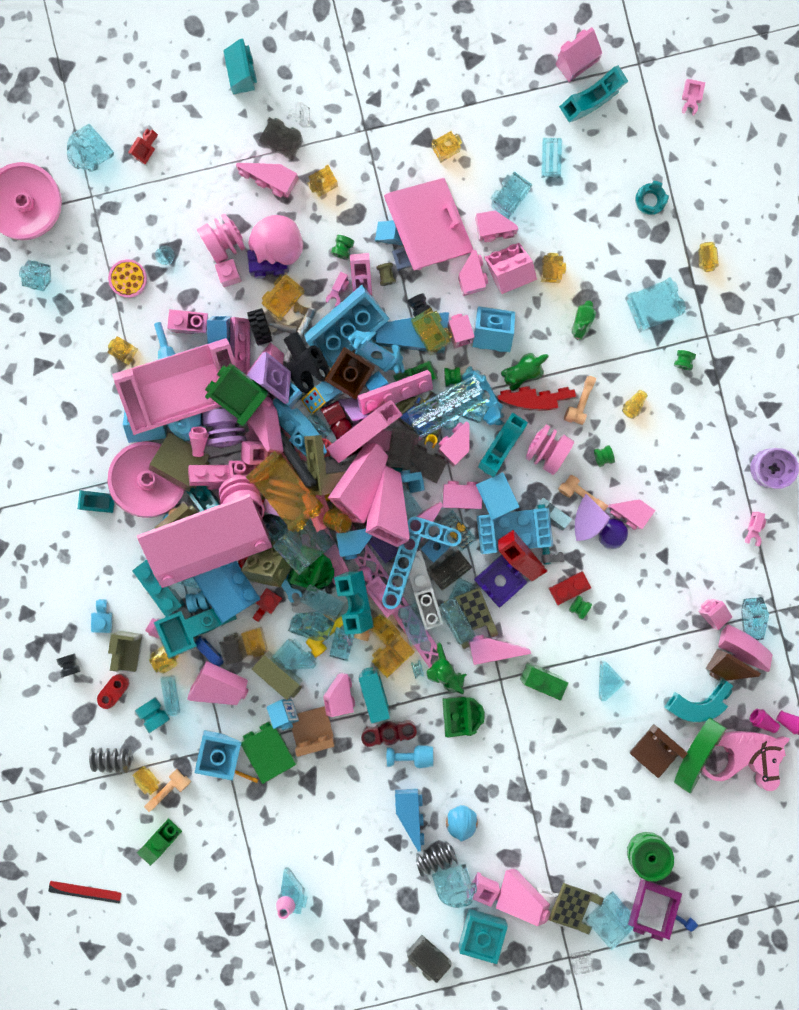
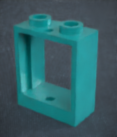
[358,667,391,724]

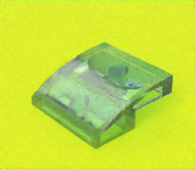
[585,891,638,951]

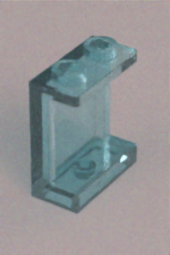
[625,277,686,333]
[273,515,335,575]

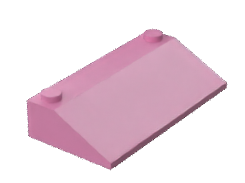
[112,338,237,435]
[137,494,272,588]

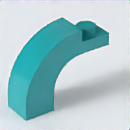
[559,65,629,123]
[478,412,528,478]
[664,679,733,722]

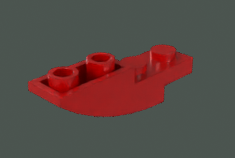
[496,386,576,411]

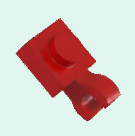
[128,128,158,165]
[252,588,283,622]

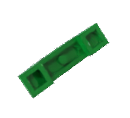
[674,718,727,794]

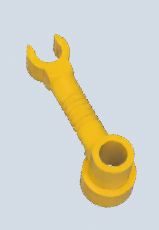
[305,616,343,658]

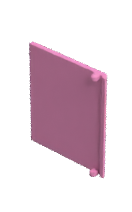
[384,178,473,271]

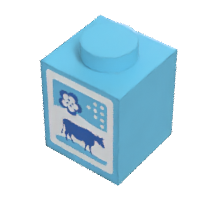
[267,699,299,731]

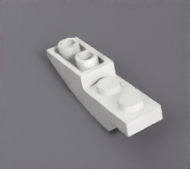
[403,549,444,630]

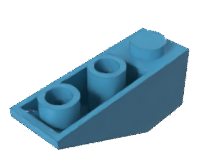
[395,789,424,852]

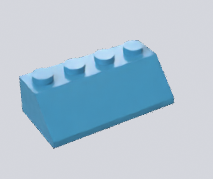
[193,561,260,623]

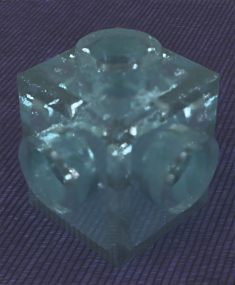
[19,260,51,291]

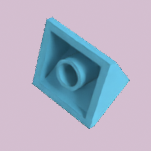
[476,472,519,520]

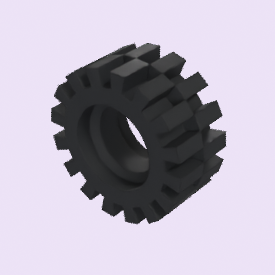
[247,308,273,346]

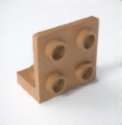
[292,706,336,757]

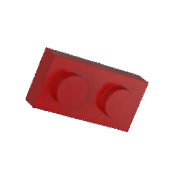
[548,571,591,606]

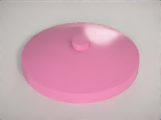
[0,162,62,240]
[107,441,185,518]

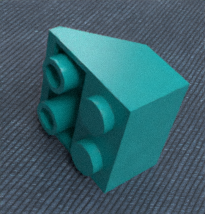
[223,38,257,94]

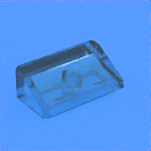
[160,675,180,716]

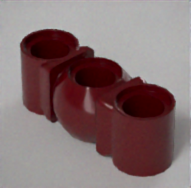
[321,400,363,458]
[361,720,417,747]

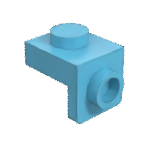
[400,470,425,493]

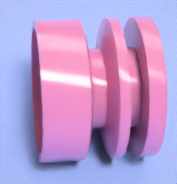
[196,213,246,264]
[525,424,574,475]
[218,476,265,517]

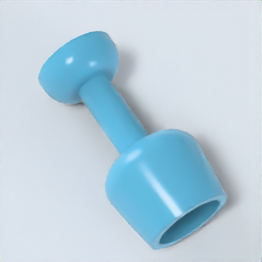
[387,745,434,769]

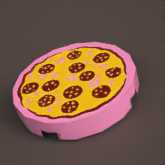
[108,259,148,298]

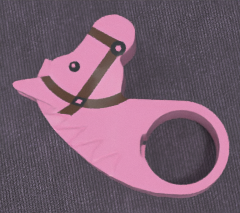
[701,731,790,791]

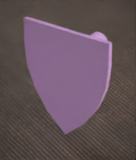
[338,398,374,427]
[575,494,610,541]

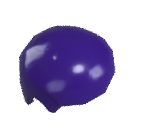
[599,518,628,550]

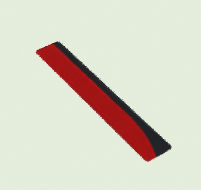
[48,881,121,904]

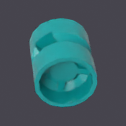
[135,697,170,733]

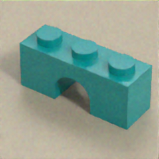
[132,560,186,617]
[334,570,374,634]

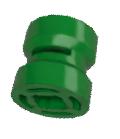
[331,234,355,260]

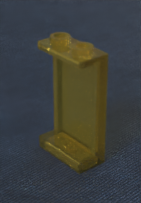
[246,451,324,532]

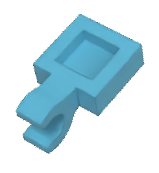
[281,573,303,603]
[91,599,112,633]

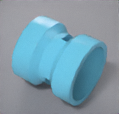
[185,591,209,613]

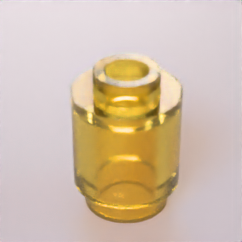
[698,242,719,272]
[323,509,352,533]
[132,766,160,795]

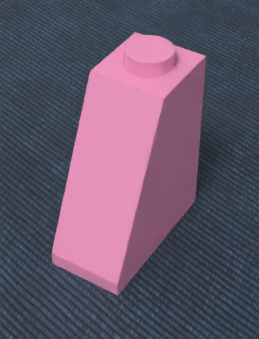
[187,661,249,705]
[496,868,550,926]

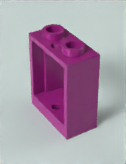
[628,879,682,941]

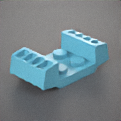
[476,508,553,554]

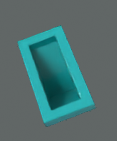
[77,490,114,513]

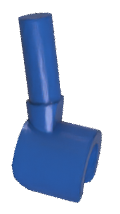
[676,915,698,932]

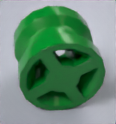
[674,350,696,370]
[444,367,461,387]
[594,445,615,468]
[569,595,592,620]

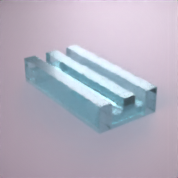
[541,138,562,178]

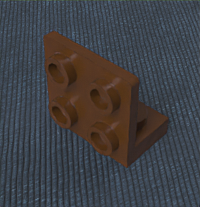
[629,724,688,778]

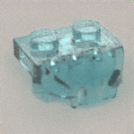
[66,124,114,172]
[432,864,477,908]

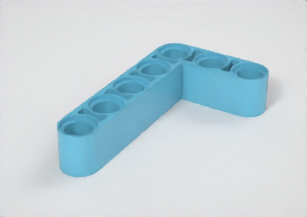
[382,517,462,609]

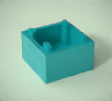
[458,909,508,964]

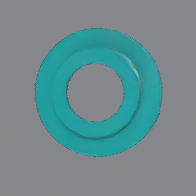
[635,181,669,215]

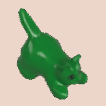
[501,353,549,391]
[426,642,467,694]

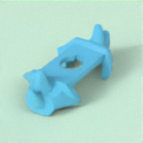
[348,330,405,374]
[462,366,504,425]

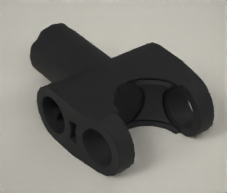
[283,332,330,393]

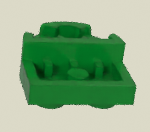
[287,546,334,592]
[442,696,485,738]

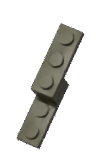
[304,435,352,531]

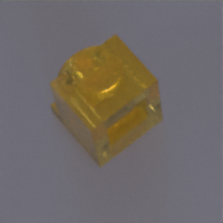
[431,131,462,163]
[307,165,338,197]

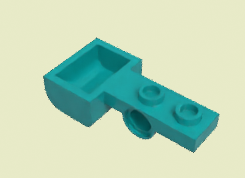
[153,608,237,659]

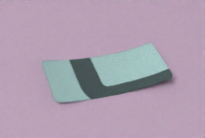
[535,498,572,531]

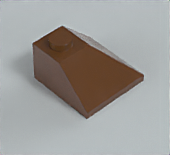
[324,347,375,400]
[705,649,761,681]

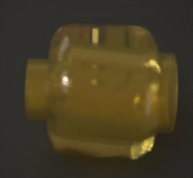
[149,646,179,674]

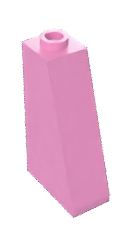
[327,400,402,463]
[328,443,389,523]
[366,465,410,547]

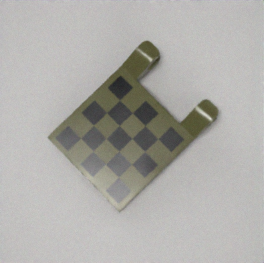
[444,587,498,649]
[548,883,604,935]

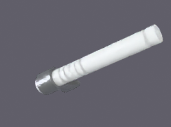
[283,302,316,363]

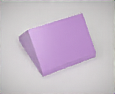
[247,352,291,404]

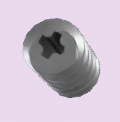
[89,747,133,773]
[416,841,458,878]

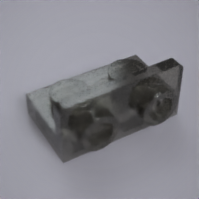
[259,117,303,161]
[404,444,447,484]

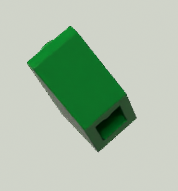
[137,818,182,866]

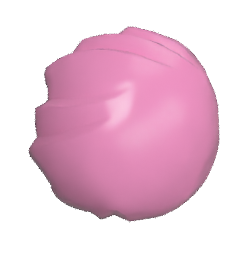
[248,215,303,265]

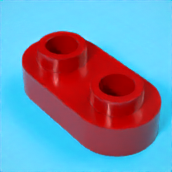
[97,674,130,709]

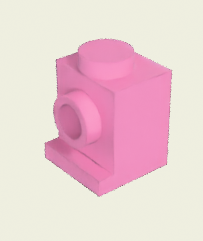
[469,872,501,907]

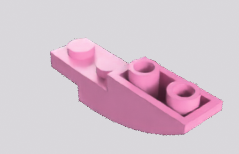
[188,461,270,490]

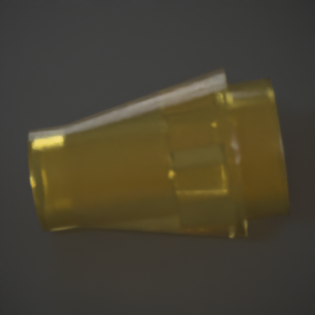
[622,390,648,419]

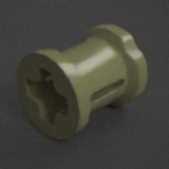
[376,263,396,286]

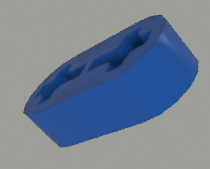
[195,635,226,667]

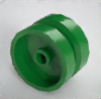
[627,832,674,882]

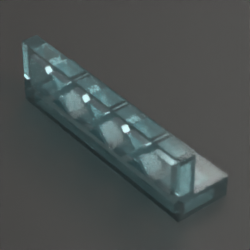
[407,375,489,438]

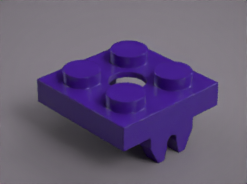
[474,554,528,608]

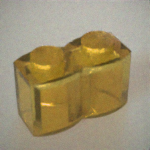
[371,634,415,678]

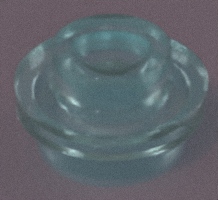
[155,245,175,265]

